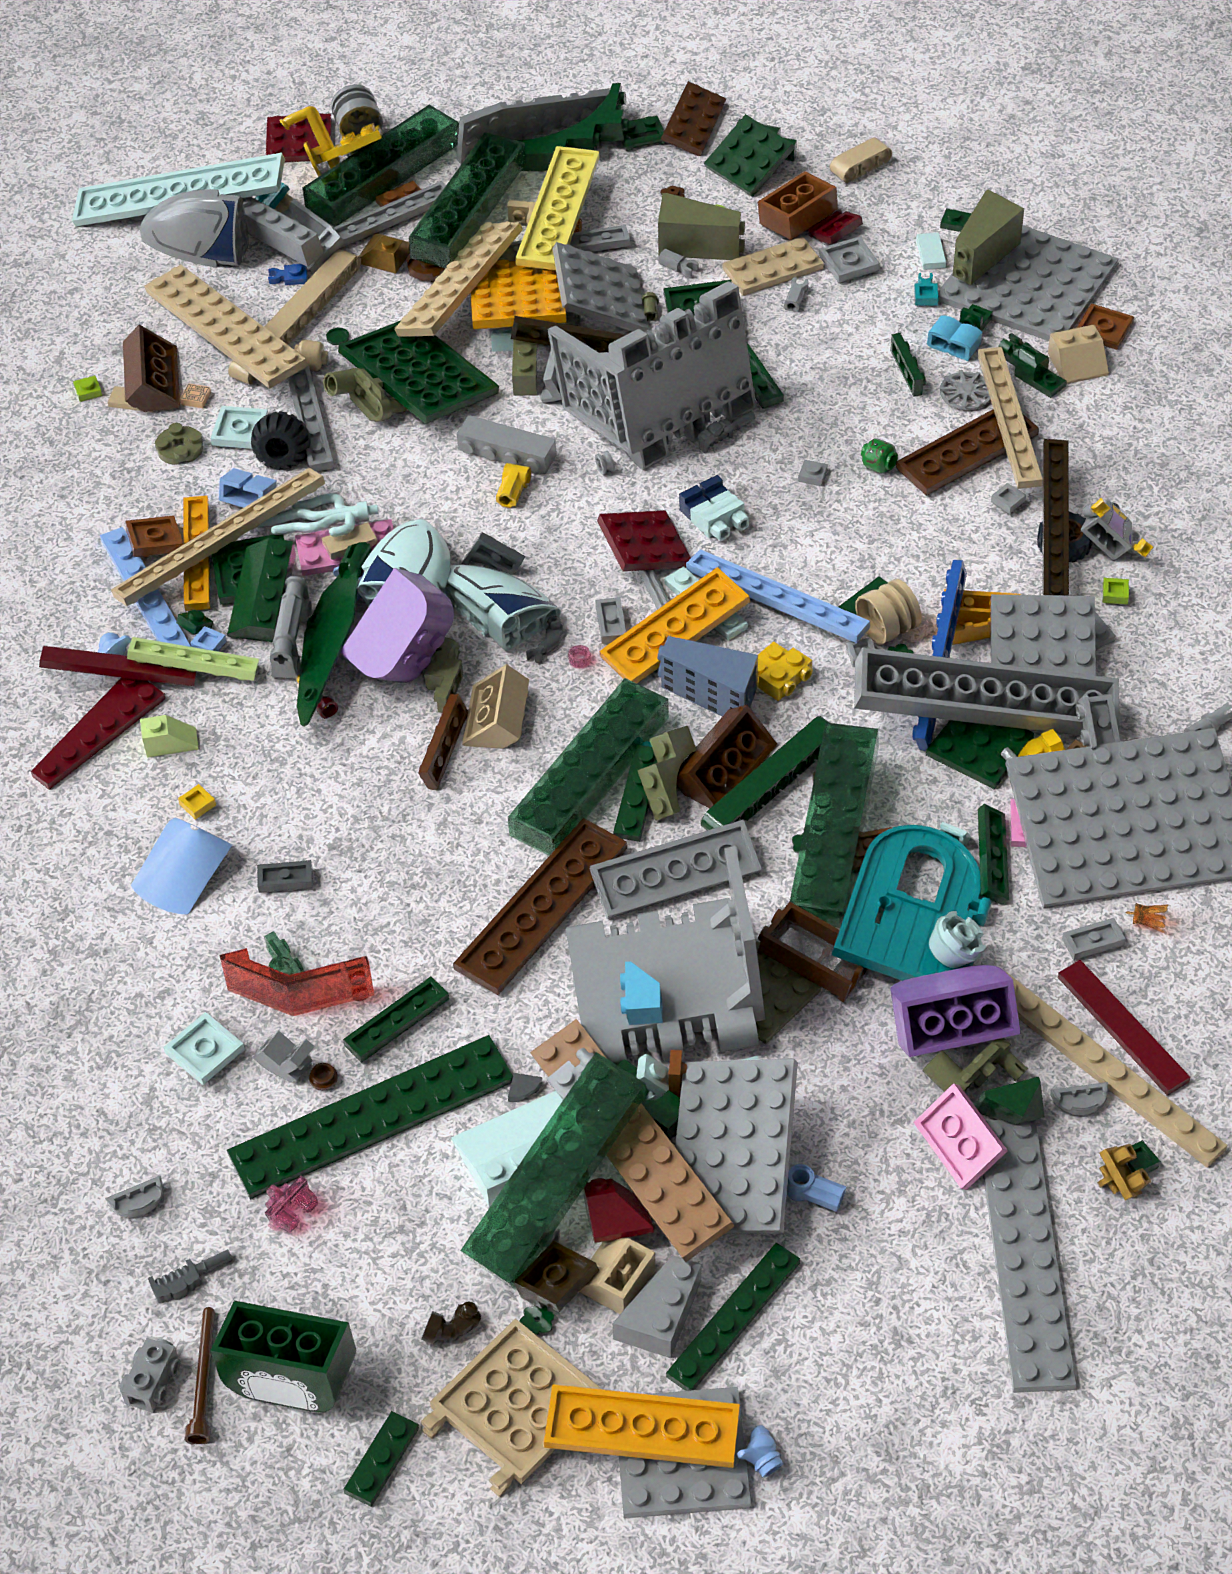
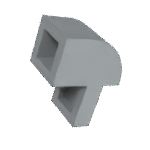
[253,1031,315,1082]

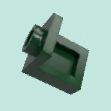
[959,304,993,331]

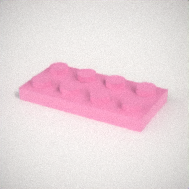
[295,519,394,576]

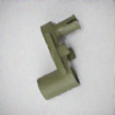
[323,368,407,422]
[922,1038,1028,1092]

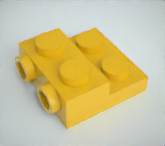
[757,641,813,701]

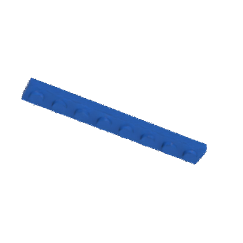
[912,560,967,751]

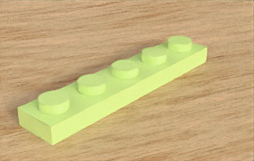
[127,637,259,681]

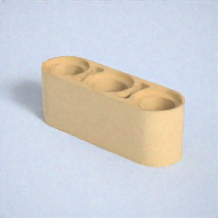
[830,137,892,183]

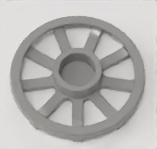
[940,370,991,410]

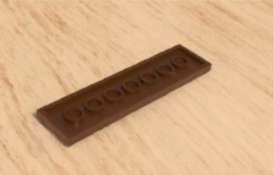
[453,818,627,995]

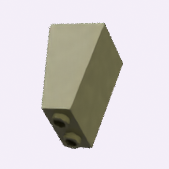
[953,189,1024,285]
[658,193,745,260]

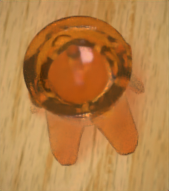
[1126,903,1169,933]

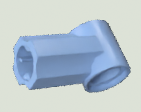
[787,1164,846,1212]

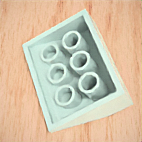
[451,1091,594,1207]

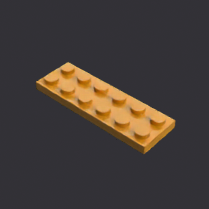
[599,567,750,687]
[544,1384,740,1468]

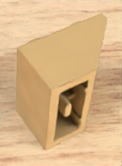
[579,1238,656,1314]

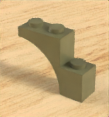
[638,725,697,821]

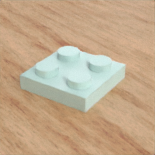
[210,406,268,449]
[163,1012,245,1085]

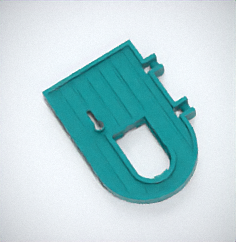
[831,825,992,981]

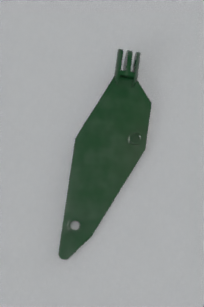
[296,542,372,727]

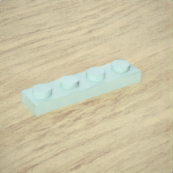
[664,566,748,641]

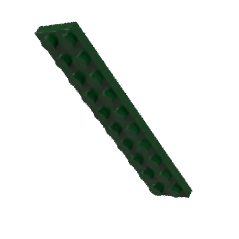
[227,1035,513,1200]

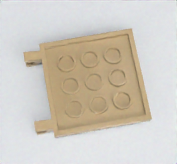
[421,1318,603,1497]

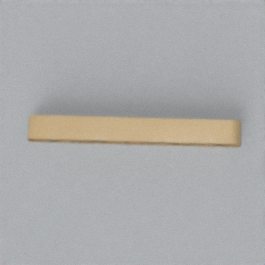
[228,249,361,385]

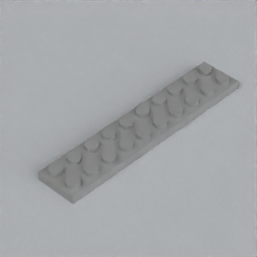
[983,1120,1076,1393]

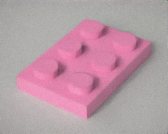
[913,1083,1008,1190]

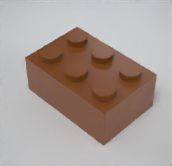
[758,171,838,240]

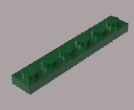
[666,1242,800,1391]

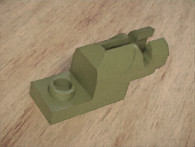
[423,637,463,713]

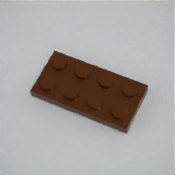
[661,81,727,156]

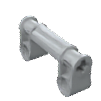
[270,576,312,679]

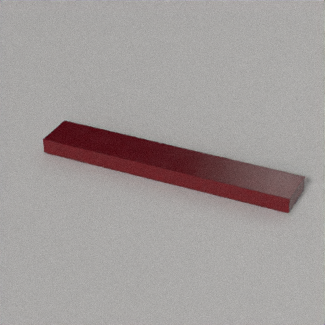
[39,646,197,686]
[1058,960,1191,1096]

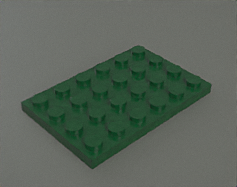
[338,320,499,424]

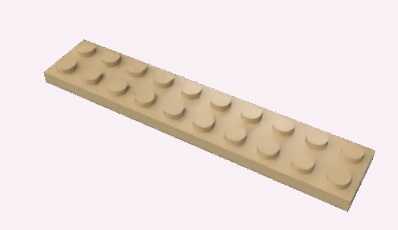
[144,265,308,389]

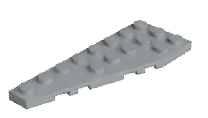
[456,88,610,164]

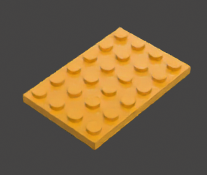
[471,260,566,329]

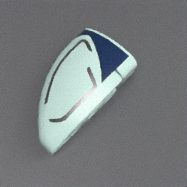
[357,519,451,606]
[439,565,561,651]

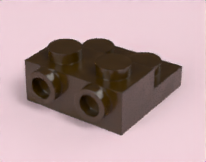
[514,1241,599,1312]

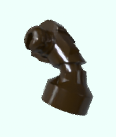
[421,1301,481,1344]

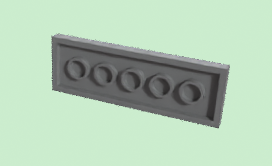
[590,820,762,919]

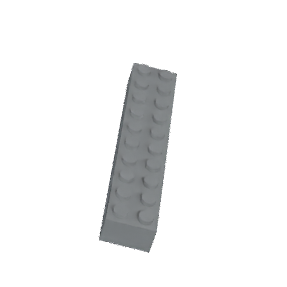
[854,648,1120,735]

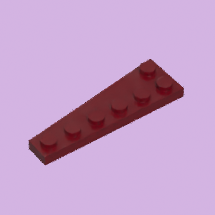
[31,678,166,790]

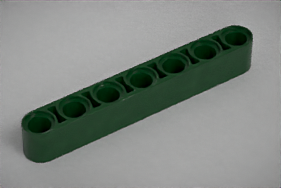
[701,716,842,831]

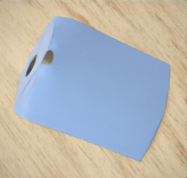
[131,817,233,915]

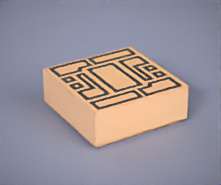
[180,383,211,408]

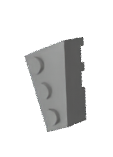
[612,1255,701,1358]

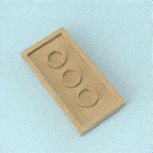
[723,237,824,296]

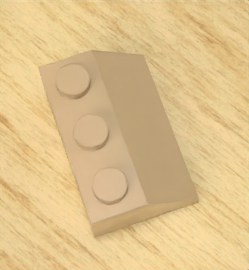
[462,664,529,749]

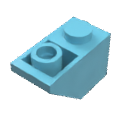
[620,961,663,1025]

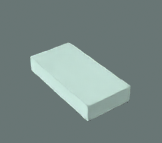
[916,233,946,270]

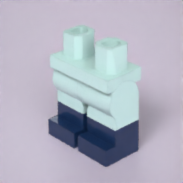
[679,474,749,541]

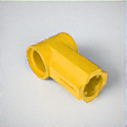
[496,463,531,508]

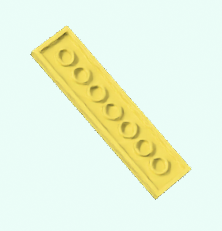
[516,146,600,270]

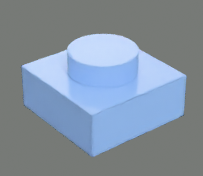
[190,626,227,652]

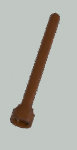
[184,1307,215,1445]

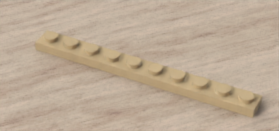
[111,468,325,606]
[1006,972,1227,1168]

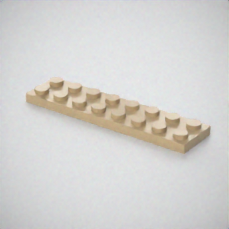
[395,221,523,337]

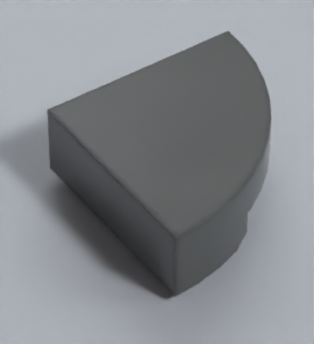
[508,1073,543,1102]

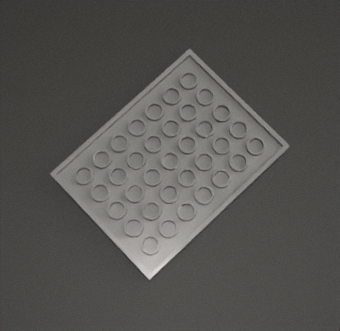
[1005,728,1232,908]

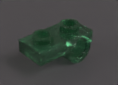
[264,931,304,991]

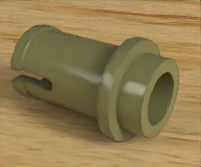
[641,292,659,321]

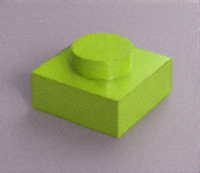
[73,375,102,402]
[1102,577,1129,605]

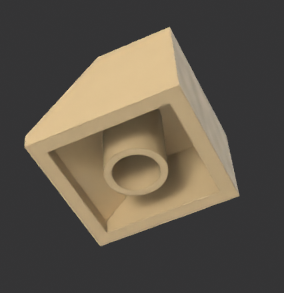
[1048,325,1109,384]

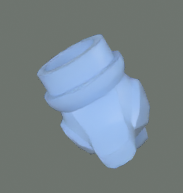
[98,633,131,655]
[737,1425,784,1478]

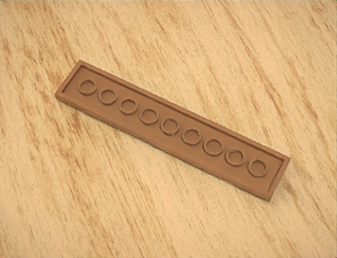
[530,1019,735,1263]

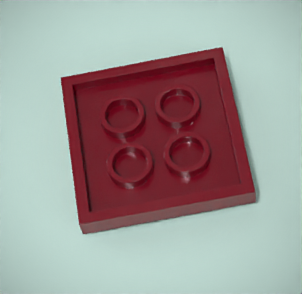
[266,113,332,163]
[597,510,691,572]

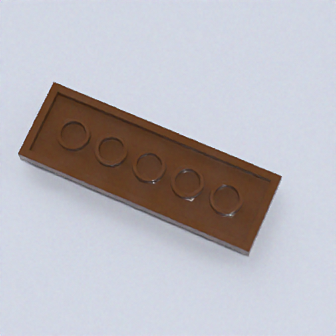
[896,409,1039,496]

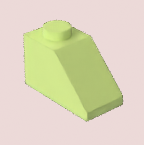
[140,715,199,758]

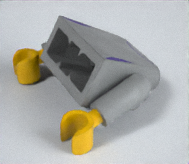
[1081,498,1154,561]

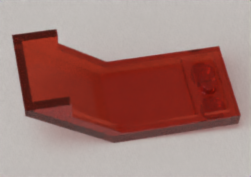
[219,948,374,1016]

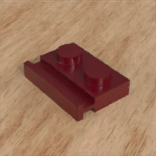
[808,209,863,245]

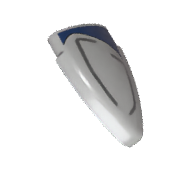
[140,189,249,268]

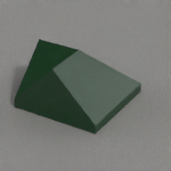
[975,1076,1045,1125]

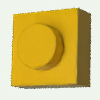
[178,784,216,820]

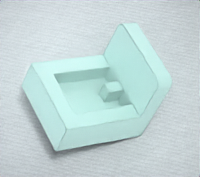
[636,1054,669,1100]

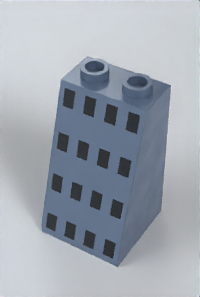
[657,636,758,716]

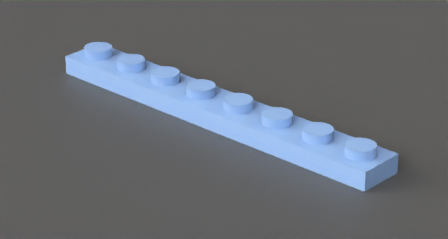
[100,527,191,647]
[686,549,870,643]

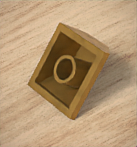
[359,233,415,274]

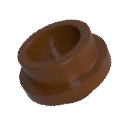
[309,1063,338,1091]

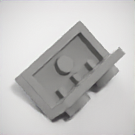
[540,349,561,403]
[1076,694,1120,749]

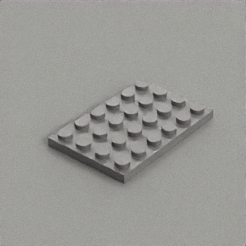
[675,1058,798,1234]

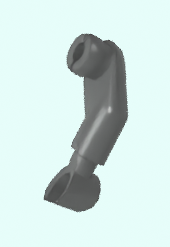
[526,616,563,663]

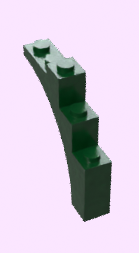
[512,83,629,171]

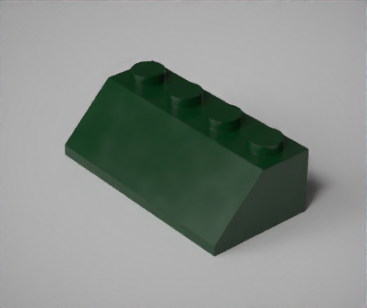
[227,538,296,642]

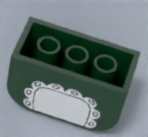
[210,1300,357,1412]

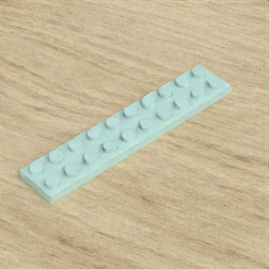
[72,153,285,227]

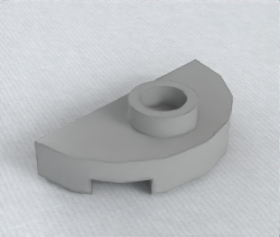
[1050,1082,1108,1116]
[105,1175,164,1217]

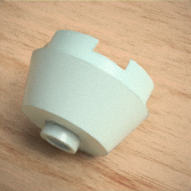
[929,911,986,968]

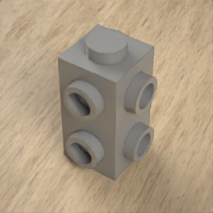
[120,1338,180,1413]

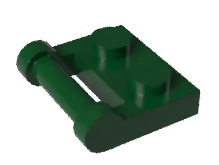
[621,115,668,151]

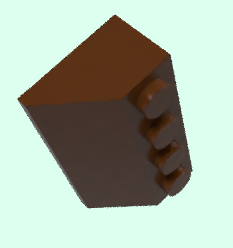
[123,324,180,412]
[676,705,777,809]

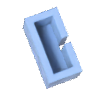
[219,468,277,508]

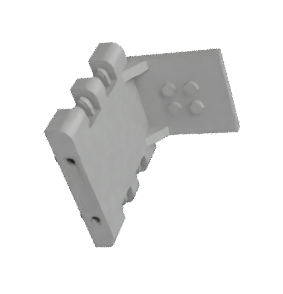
[548,281,756,470]
[566,846,765,1068]

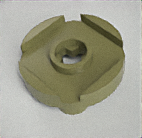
[155,423,203,465]

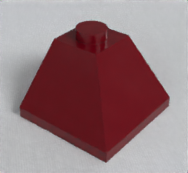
[582,1178,654,1243]

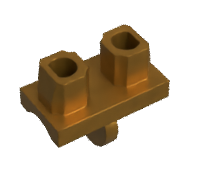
[1097,1144,1151,1201]

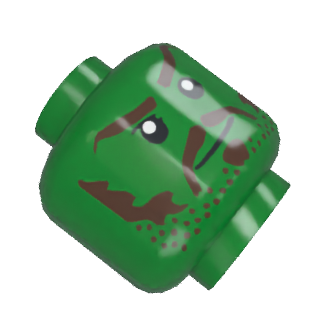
[861,438,898,473]

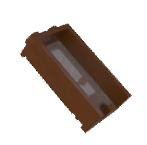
[757,901,868,1002]

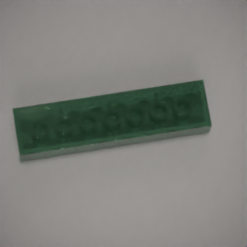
[302,104,459,227]
[409,132,525,268]
[508,678,669,856]
[790,722,879,928]
[460,1052,649,1290]

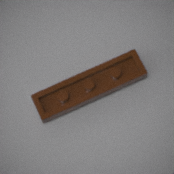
[418,694,468,790]

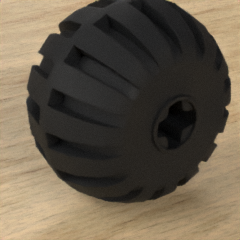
[251,411,310,470]

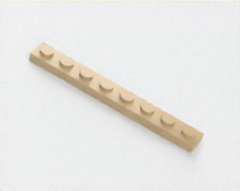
[978,347,1043,489]

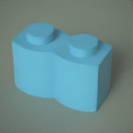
[927,315,982,361]

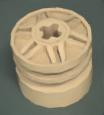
[855,579,922,645]

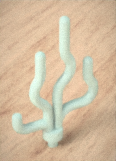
[257,493,379,537]

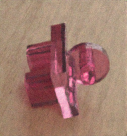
[265,1175,318,1233]

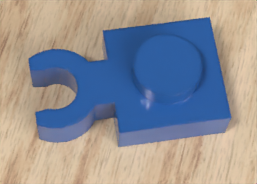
[268,264,307,285]

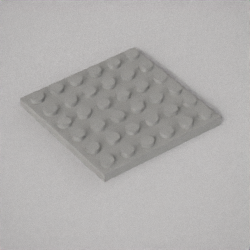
[938,225,1119,341]

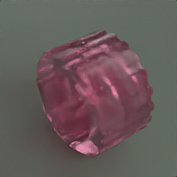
[568,645,591,669]

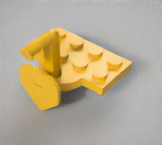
[280,106,383,185]

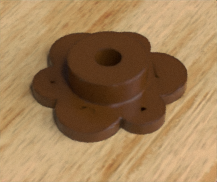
[660,186,684,197]

